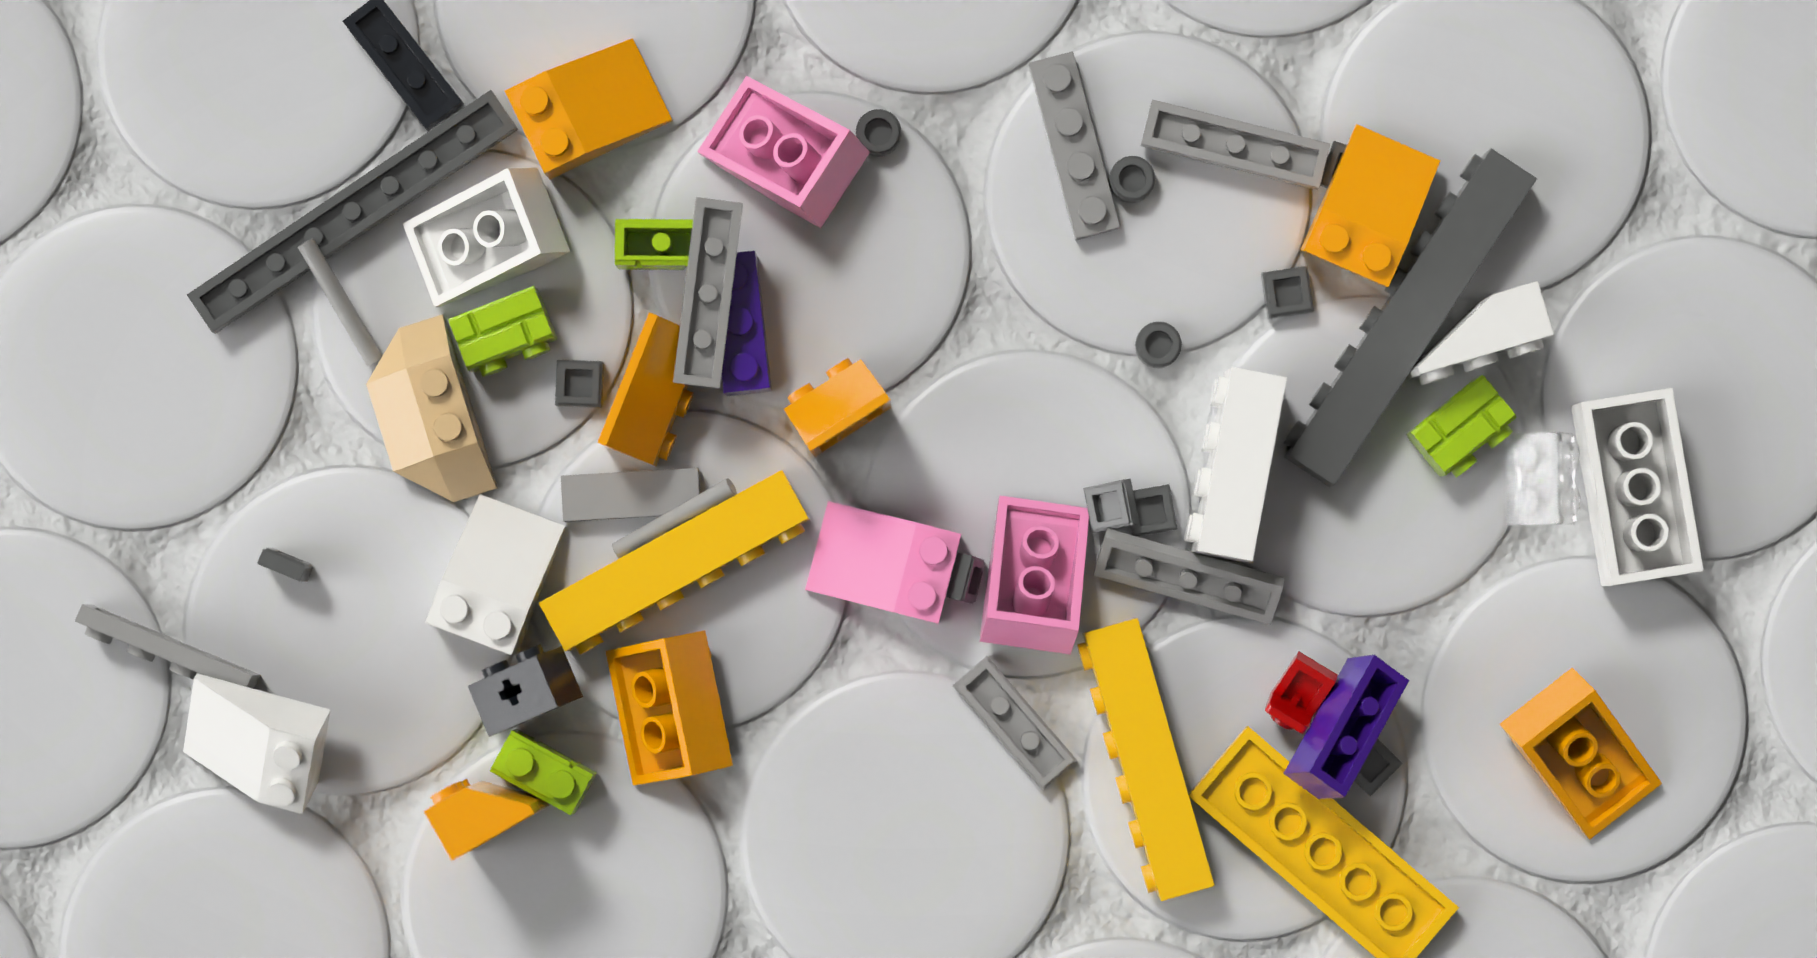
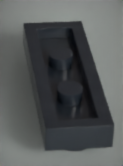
[342,0,464,131]

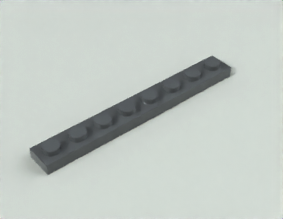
[187,90,518,334]

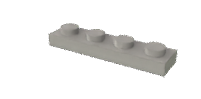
[1028,51,1120,241]
[1140,99,1330,190]
[673,197,743,388]
[1094,528,1284,625]
[75,604,260,689]

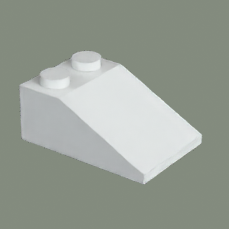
[403,167,570,307]
[425,494,566,655]
[183,673,331,814]

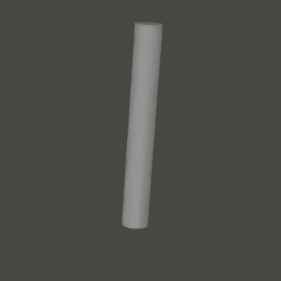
[298,238,382,366]
[612,478,737,558]

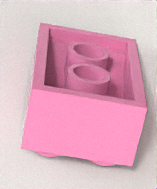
[697,76,870,228]
[980,495,1089,655]
[805,501,961,624]

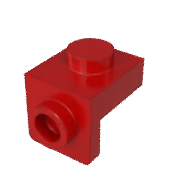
[1265,651,1338,734]

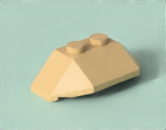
[366,314,498,502]

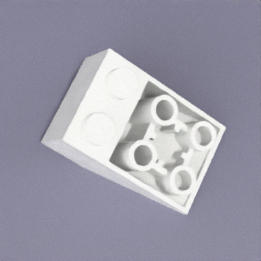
[1406,281,1554,385]

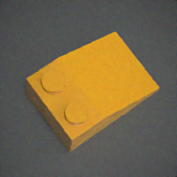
[505,38,673,180]
[1300,124,1441,287]
[784,358,891,457]
[1500,668,1662,840]

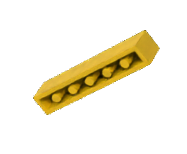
[539,470,810,655]
[1077,618,1215,901]

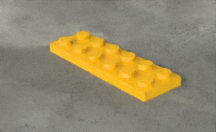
[1188,726,1459,958]

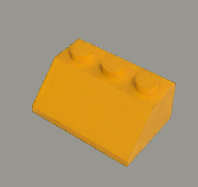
[597,312,694,467]
[605,630,733,786]
[424,779,549,861]

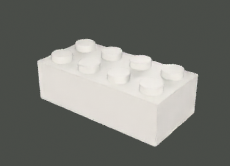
[1184,367,1287,563]
[1571,388,1704,586]

